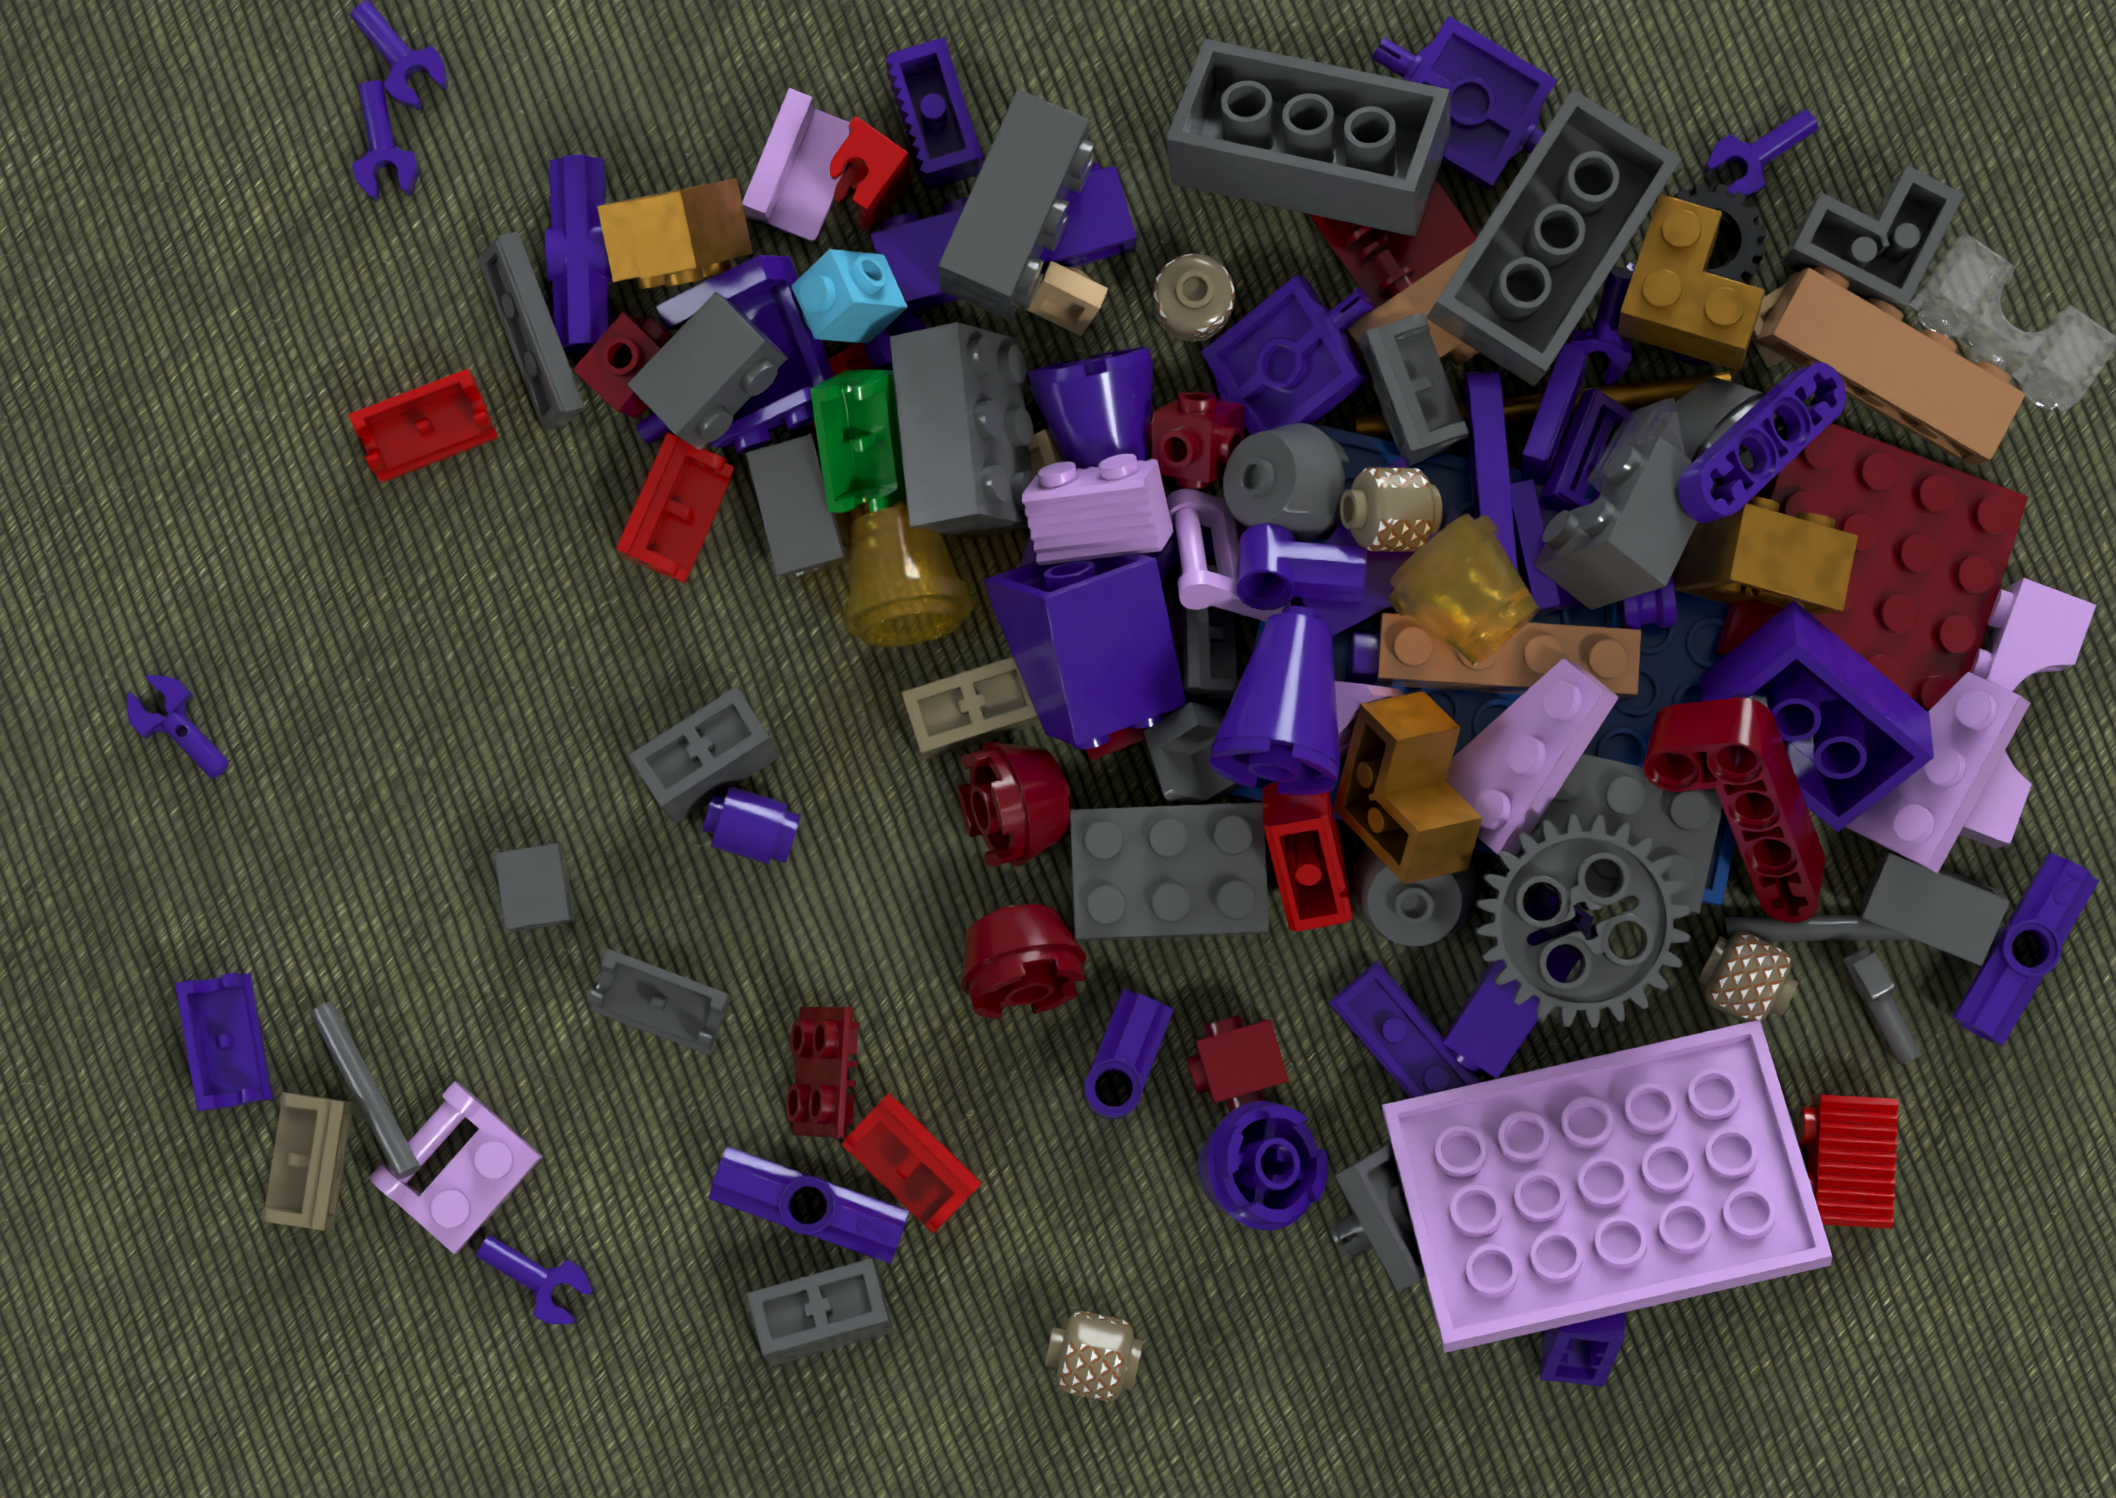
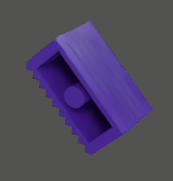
[885,38,983,190]

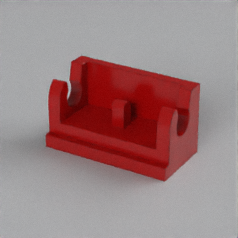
[830,115,911,235]
[348,369,499,484]
[616,433,736,585]
[841,1093,982,1234]

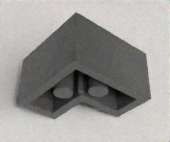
[1780,165,1964,312]
[1534,436,1717,610]

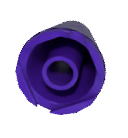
[1027,346,1153,469]
[1209,606,1341,795]

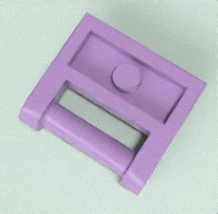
[1166,489,1291,621]
[369,1081,543,1254]

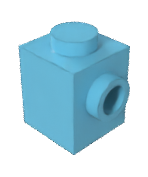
[791,249,908,344]

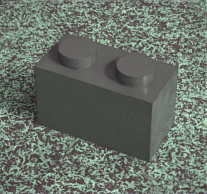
[627,291,788,450]

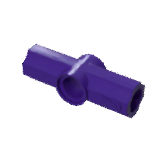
[545,155,613,354]
[1951,853,2099,1046]
[708,1146,910,1264]

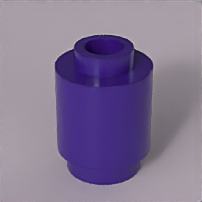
[702,786,801,865]

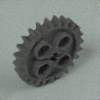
[1475,814,1691,1028]

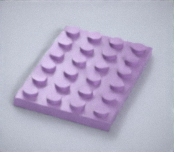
[1382,1020,1832,1353]

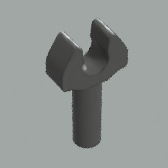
[1842,947,1921,1064]

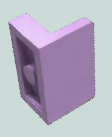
[742,88,850,243]

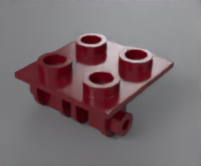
[1308,179,1477,310]
[786,1007,859,1138]

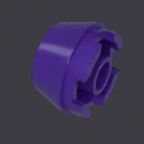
[1198,1101,1328,1231]

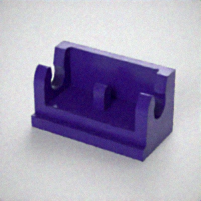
[175,973,274,1111]

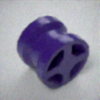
[1615,576,1677,630]

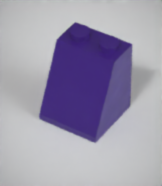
[984,554,1186,749]

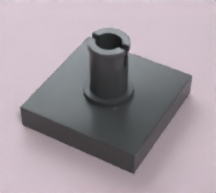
[1331,1141,1425,1291]

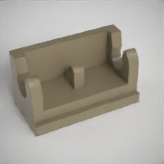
[901,657,1041,761]
[261,1092,354,1231]

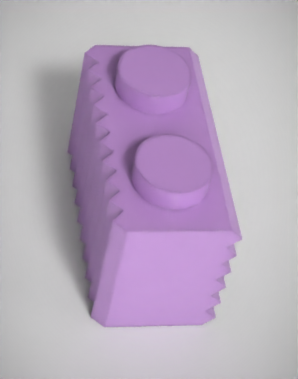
[1022,454,1174,565]

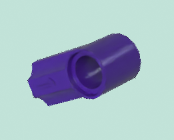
[1236,523,1367,611]
[1083,989,1174,1120]

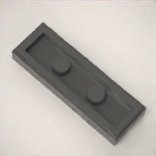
[478,231,585,432]

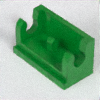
[810,369,907,513]

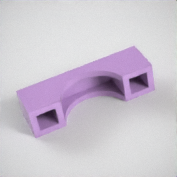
[1959,578,2096,848]

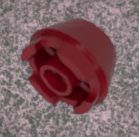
[958,742,1071,867]
[961,904,1086,1019]

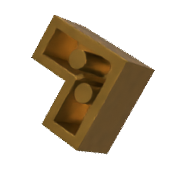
[597,178,753,289]
[1617,194,1765,371]
[1671,496,1858,615]
[1333,691,1482,884]

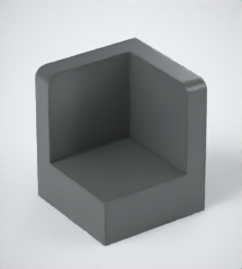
[1143,702,1241,805]
[495,843,576,933]

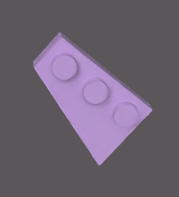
[1446,658,1619,856]
[1845,672,2031,874]

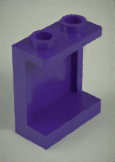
[657,255,834,454]

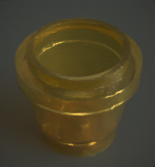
[843,506,973,647]
[1388,513,1540,666]

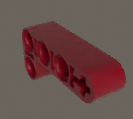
[1643,698,1825,923]

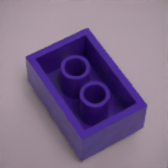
[1700,600,1934,832]

